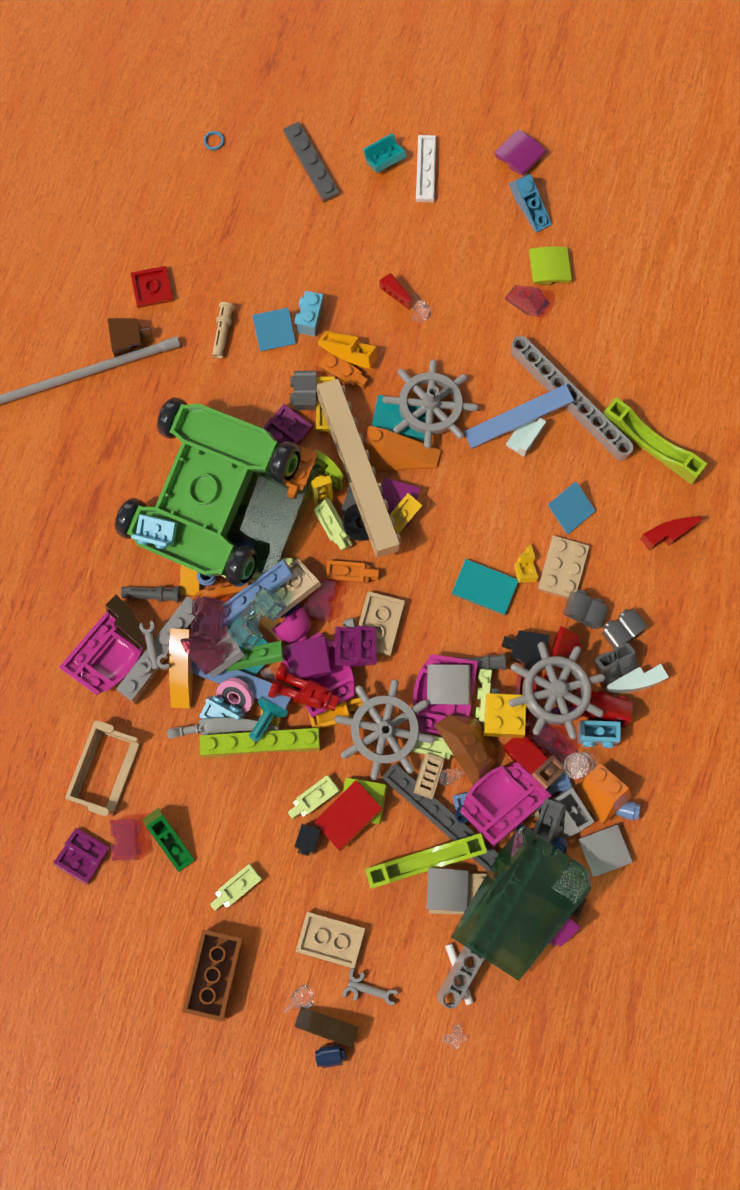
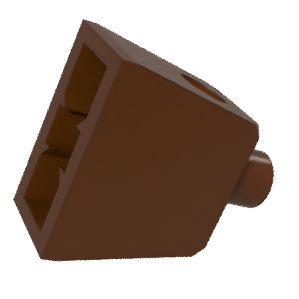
[108,318,152,357]

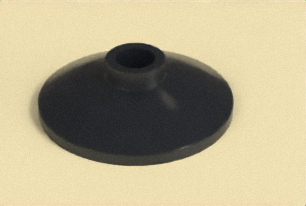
[343,504,369,541]

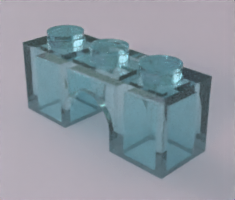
[227,587,287,650]

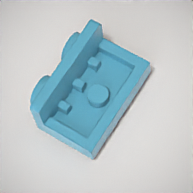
[131,514,178,549]
[199,695,245,734]

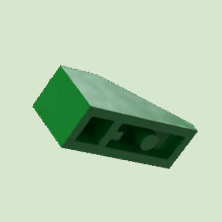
[142,808,195,872]

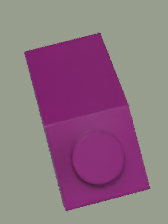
[544,913,580,947]

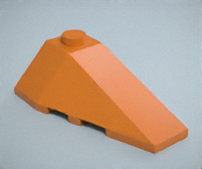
[363,426,441,472]

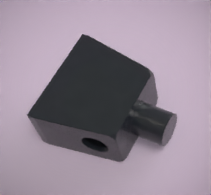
[501,630,550,670]

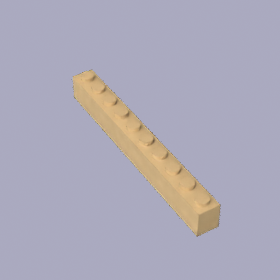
[316,379,401,558]

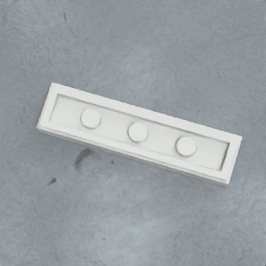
[416,135,436,203]

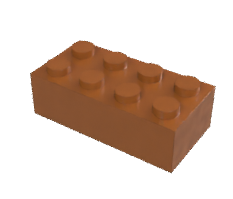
[182,929,244,1021]

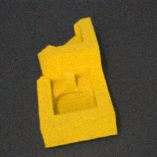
[514,545,538,583]

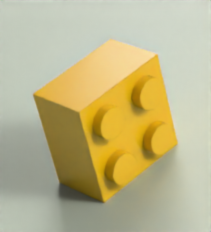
[484,693,526,738]

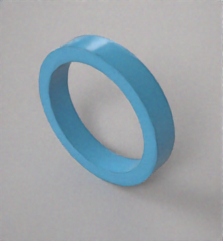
[204,131,224,151]

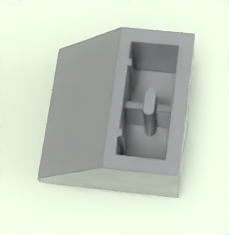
[538,787,594,839]

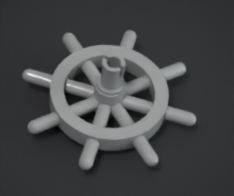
[382,359,479,449]
[509,642,605,739]
[334,679,435,780]

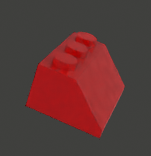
[540,626,582,690]
[569,688,633,728]

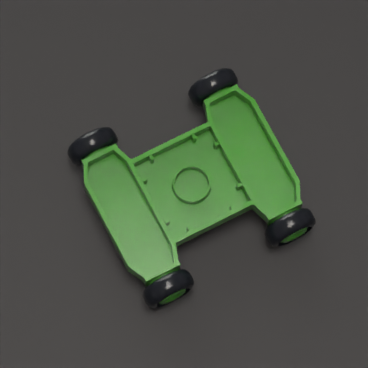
[115,397,301,587]

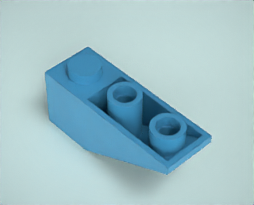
[508,174,552,232]

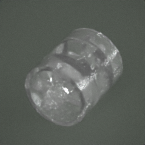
[563,751,597,779]

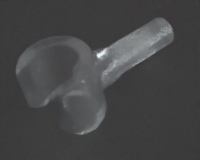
[260,668,280,683]

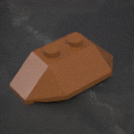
[435,714,499,785]

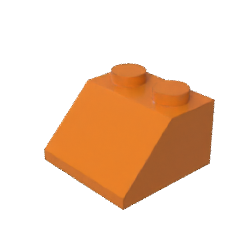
[577,763,632,824]

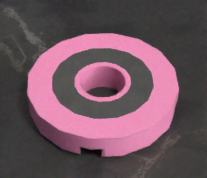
[216,678,254,714]

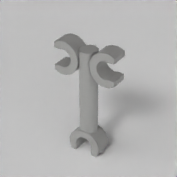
[139,621,170,674]
[343,969,398,1005]

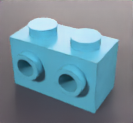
[295,291,324,337]
[578,720,620,748]

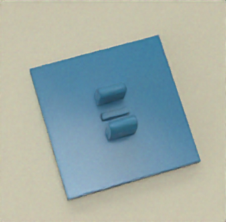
[252,307,296,351]
[548,481,595,534]

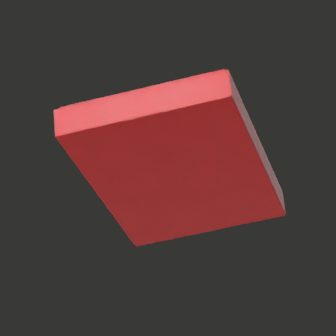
[314,780,383,851]

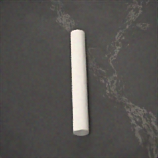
[445,944,474,1005]

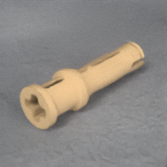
[211,302,235,359]

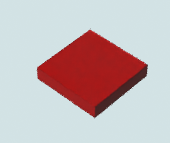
[131,266,173,308]

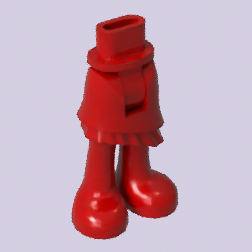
[268,662,340,711]

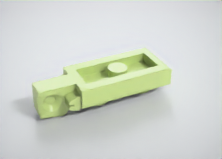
[314,499,353,550]
[475,669,492,725]
[410,732,455,759]
[288,775,340,820]
[210,864,262,911]

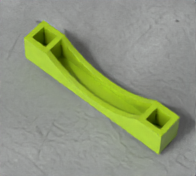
[604,397,708,485]
[200,728,320,758]
[365,833,488,889]

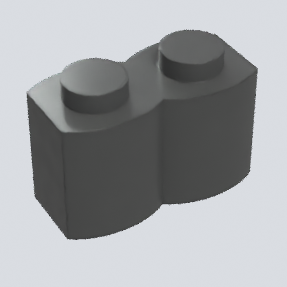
[290,371,317,410]
[563,590,609,629]
[601,609,648,649]
[595,643,638,684]

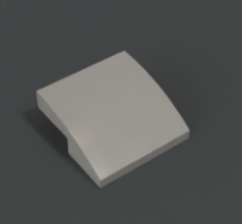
[195,625,245,678]
[427,665,470,705]
[579,825,633,877]
[427,868,468,912]

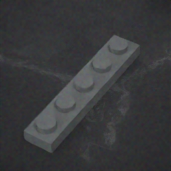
[283,122,339,203]

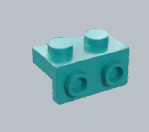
[363,133,407,173]

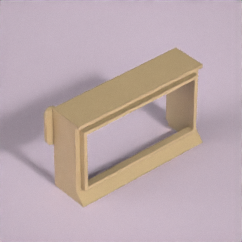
[65,721,141,816]

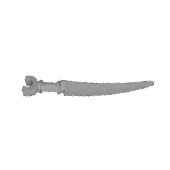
[167,717,278,739]

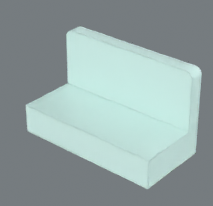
[506,418,546,457]

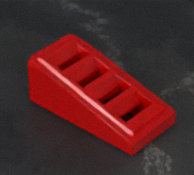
[379,273,412,310]

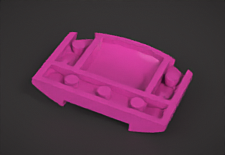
[59,612,145,695]
[282,633,354,718]
[413,654,478,735]
[460,762,552,846]

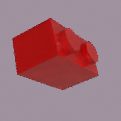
[502,732,548,775]

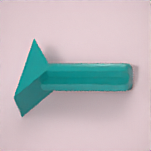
[249,697,288,742]

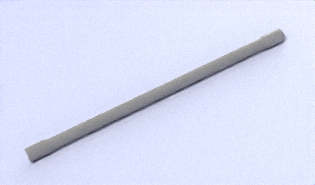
[0,336,180,405]

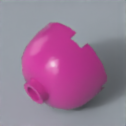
[272,607,311,643]

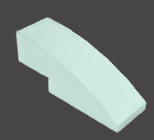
[604,664,669,693]

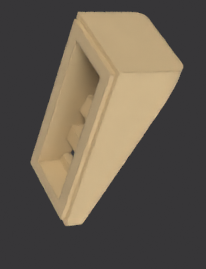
[413,753,444,799]

